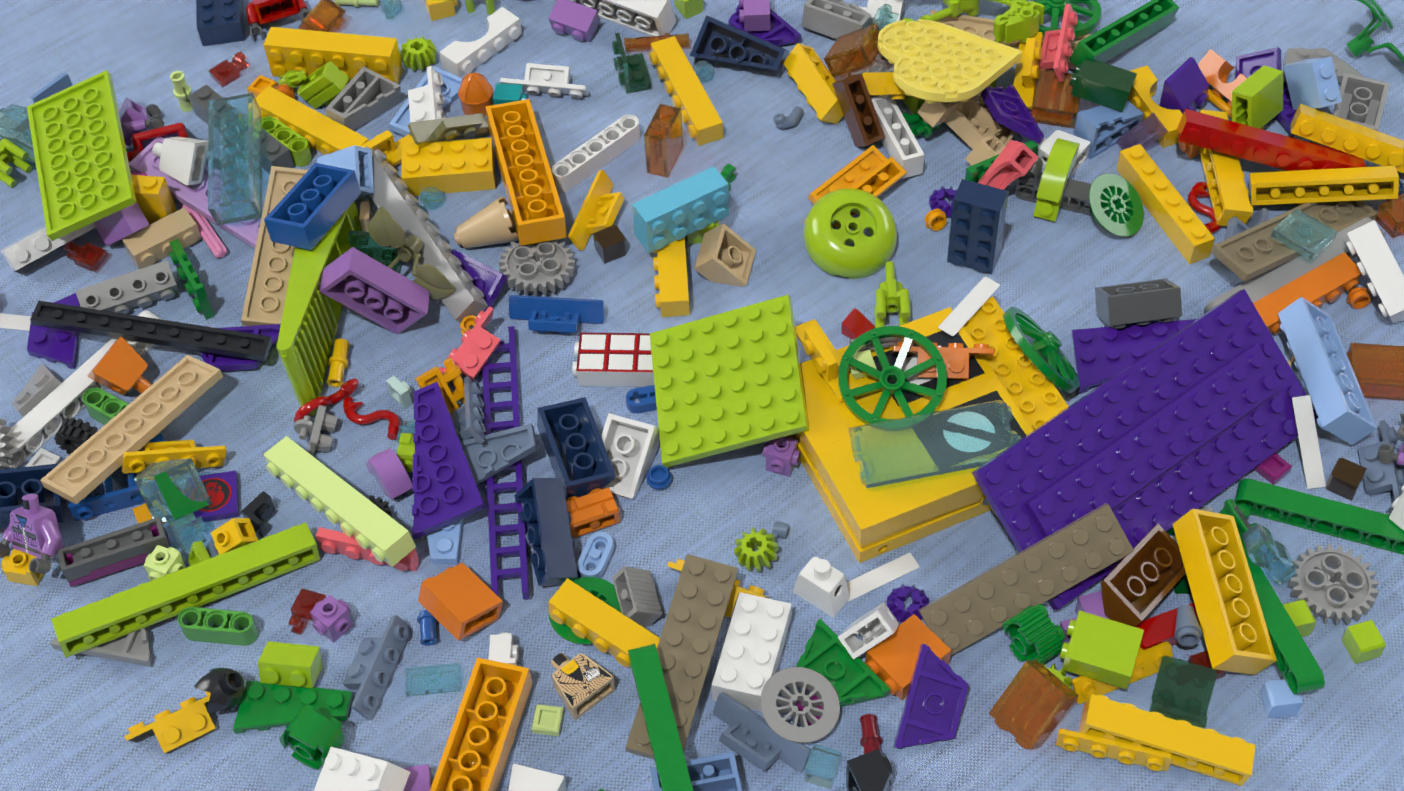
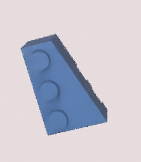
[1074,100,1144,160]
[650,752,742,791]

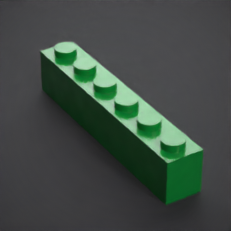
[1069,0,1179,67]

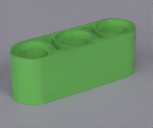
[82,387,129,425]
[177,607,259,646]

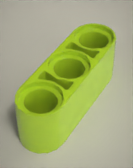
[258,116,312,167]

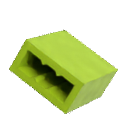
[1232,65,1283,129]
[1059,610,1144,689]

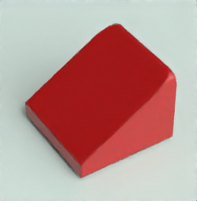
[841,308,875,339]

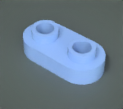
[578,532,614,578]

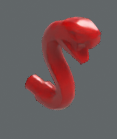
[1188,182,1221,234]
[294,378,358,422]
[343,396,401,440]

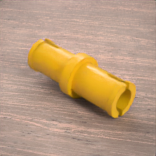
[327,339,350,388]

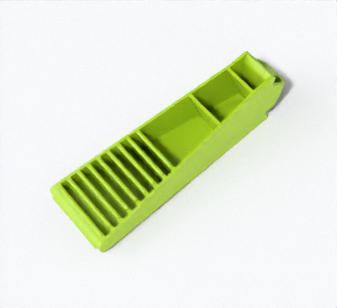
[277,202,362,417]

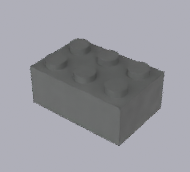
[1095,278,1182,328]

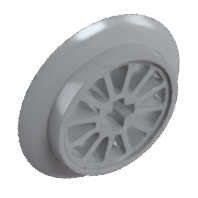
[760,667,840,743]

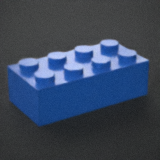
[264,163,361,250]

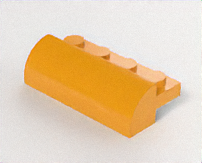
[808,145,907,227]

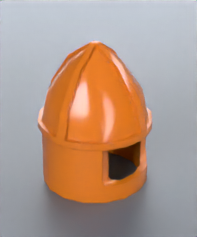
[458,72,494,117]

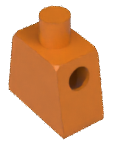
[87,337,152,395]

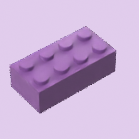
[320,247,430,335]

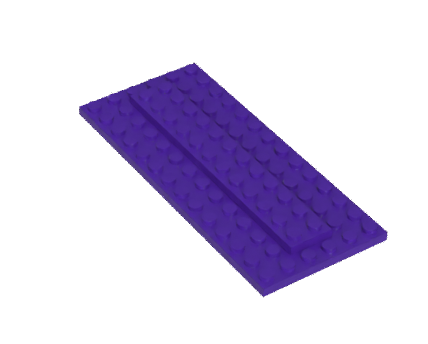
[972,289,1318,610]

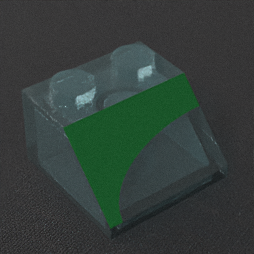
[134,458,211,522]

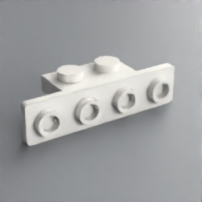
[500,63,589,98]
[408,66,447,142]

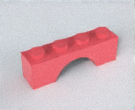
[978,140,1039,190]

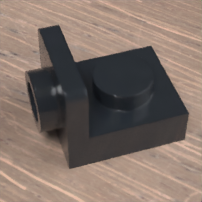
[241,491,275,537]

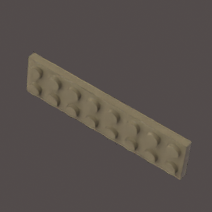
[1211,200,1378,282]
[918,503,1134,655]
[625,554,738,760]

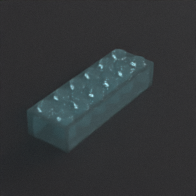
[208,93,262,226]

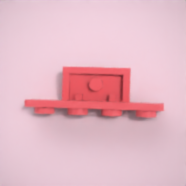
[1039,4,1078,82]
[439,306,500,381]

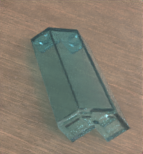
[849,400,1022,488]

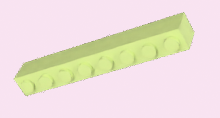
[263,436,416,567]

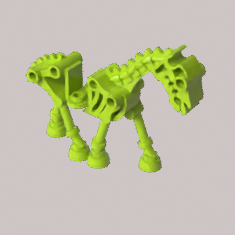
[902,0,1044,44]

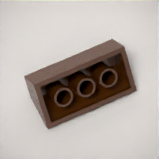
[1101,524,1186,627]

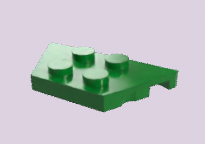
[796,619,890,707]

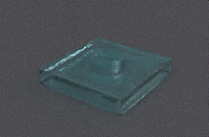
[1271,208,1338,260]

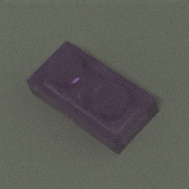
[1116,113,1168,150]

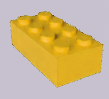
[401,138,496,196]

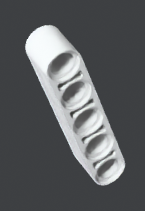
[552,114,640,192]

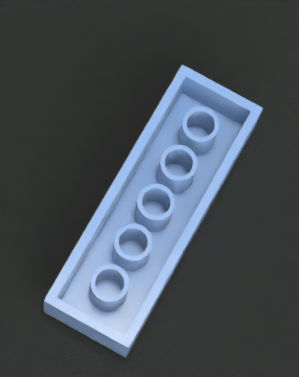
[1278,297,1377,445]

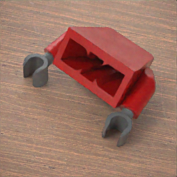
[246,0,314,42]

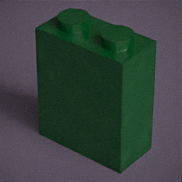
[1069,57,1137,112]

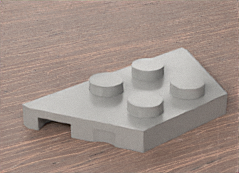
[1283,48,1363,83]
[51,627,151,666]

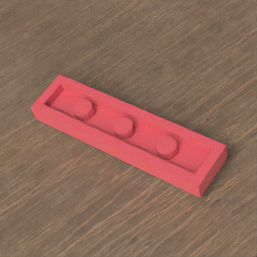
[315,527,420,572]

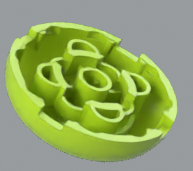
[803,188,897,279]

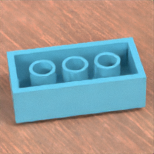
[632,166,729,253]

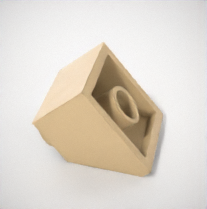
[694,223,756,287]

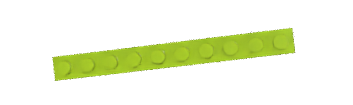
[51,522,320,658]

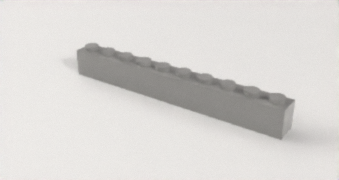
[365,146,488,323]

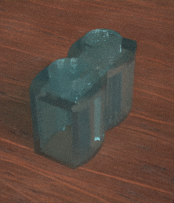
[1242,524,1297,585]

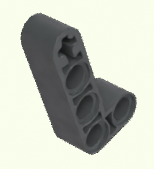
[1015,156,1104,216]

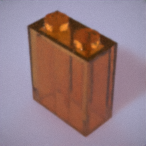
[824,23,880,77]
[1031,69,1081,129]
[644,104,683,178]
[1346,343,1404,401]
[988,660,1079,750]

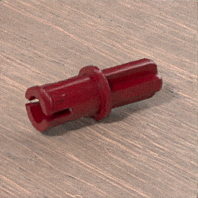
[860,714,882,754]

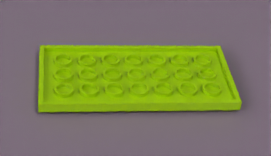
[27,70,136,241]

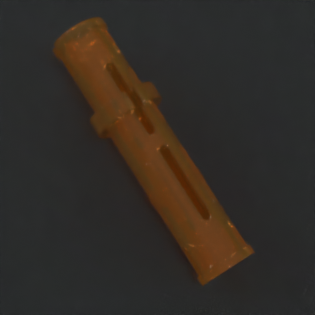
[624,33,690,52]

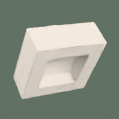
[25,448,62,467]

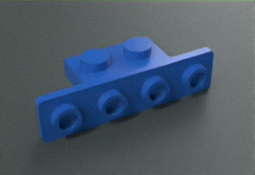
[509,295,604,334]

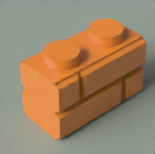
[566,487,620,538]

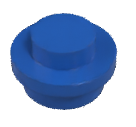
[646,465,672,490]

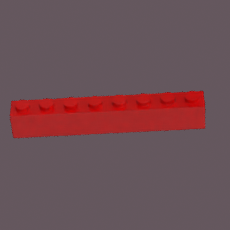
[1177,109,1365,171]

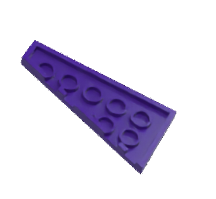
[1072,319,1197,394]
[412,382,486,539]

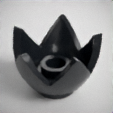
[194,667,244,713]

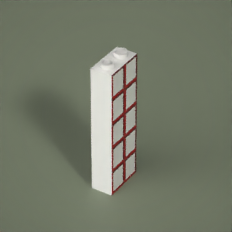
[572,332,654,387]

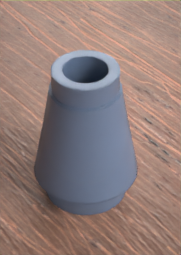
[1174,605,1202,647]

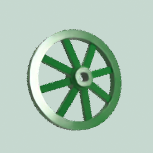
[1033,0,1101,38]
[1003,307,1080,393]
[838,326,947,431]

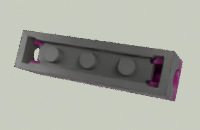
[57,517,171,587]

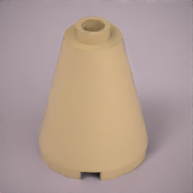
[453,196,519,249]

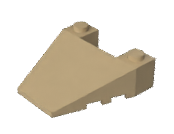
[917,85,1014,166]

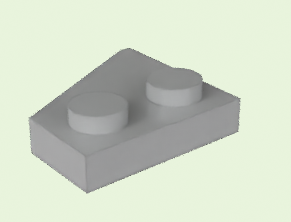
[12,364,61,417]

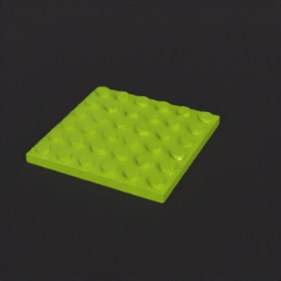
[650,295,809,467]

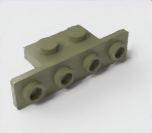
[408,113,490,144]

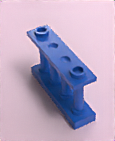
[62,433,170,521]

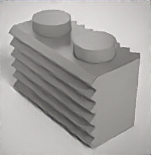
[612,566,663,627]

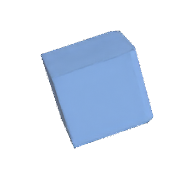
[1261,679,1303,718]

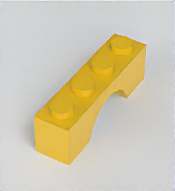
[1128,65,1183,148]

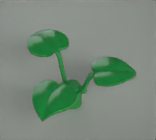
[1346,0,1404,64]

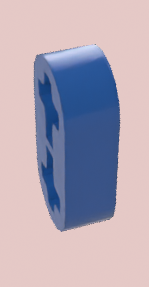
[626,385,657,413]

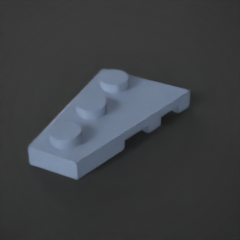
[461,423,537,484]

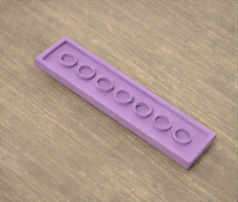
[129,137,265,249]

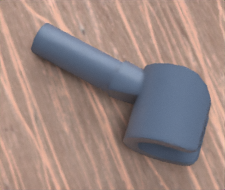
[772,521,789,542]

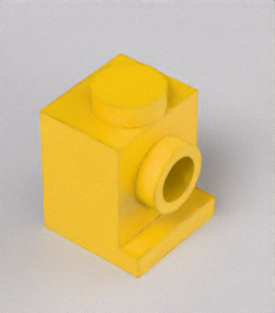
[1,549,43,586]

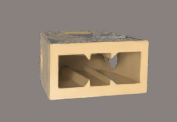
[551,653,615,721]

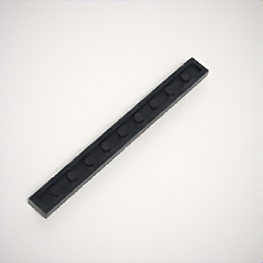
[30,300,272,362]

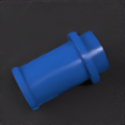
[417,610,438,646]

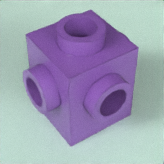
[762,436,801,477]
[310,594,353,643]

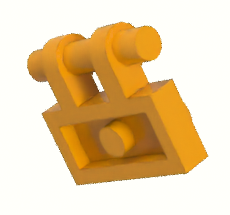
[415,358,465,415]

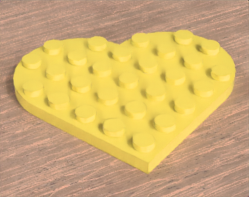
[877,19,1022,104]

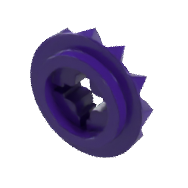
[929,186,957,217]
[887,584,929,623]

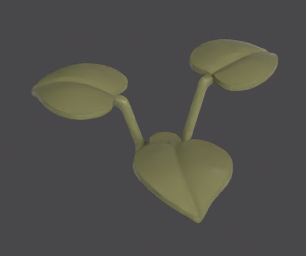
[368,206,456,299]

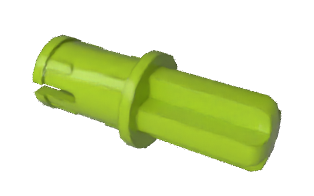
[278,70,307,88]

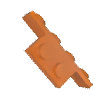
[891,342,995,379]

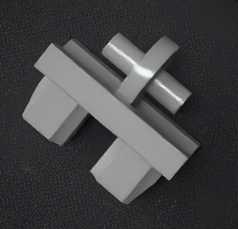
[294,405,338,456]

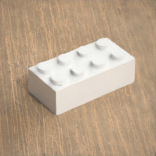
[712,592,792,712]

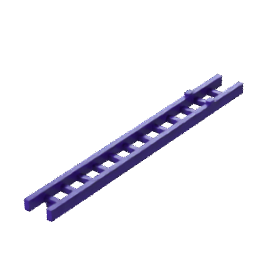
[482,326,530,599]

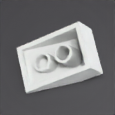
[601,413,660,499]

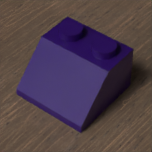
[1159,57,1209,114]

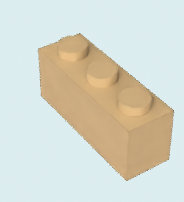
[122,208,202,269]

